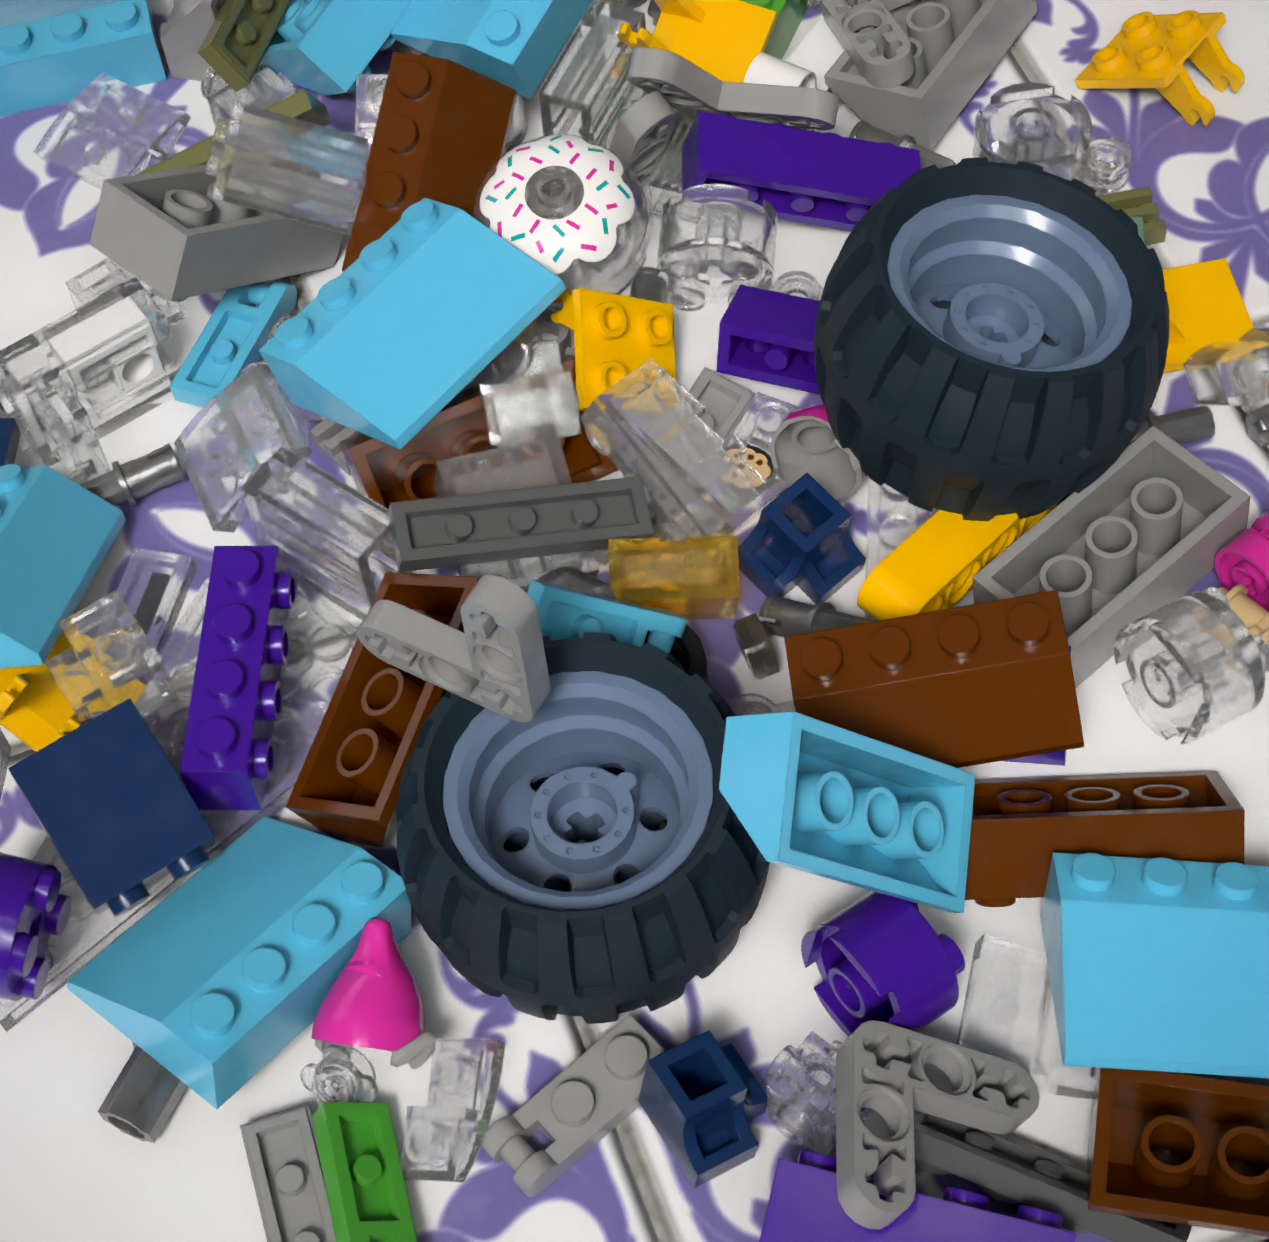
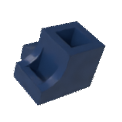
[731,473,866,604]
[638,1030,769,1188]

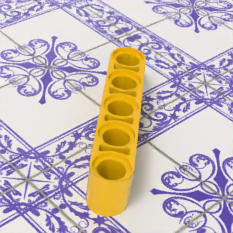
[857,499,1063,621]

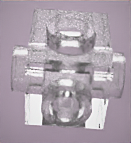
[765,1031,871,1155]

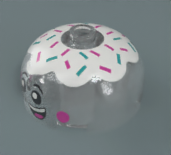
[473,134,650,310]

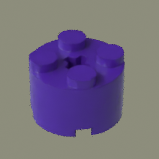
[0,852,71,1001]
[801,891,966,1037]

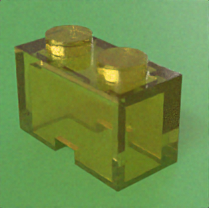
[606,536,741,620]

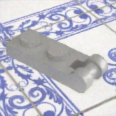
[481,1014,666,1197]

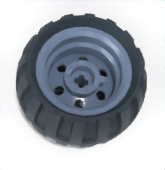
[814,157,1169,521]
[396,632,770,1024]

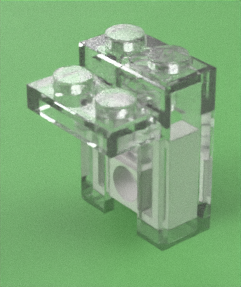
[0,277,182,482]

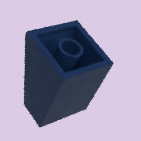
[8,698,215,917]

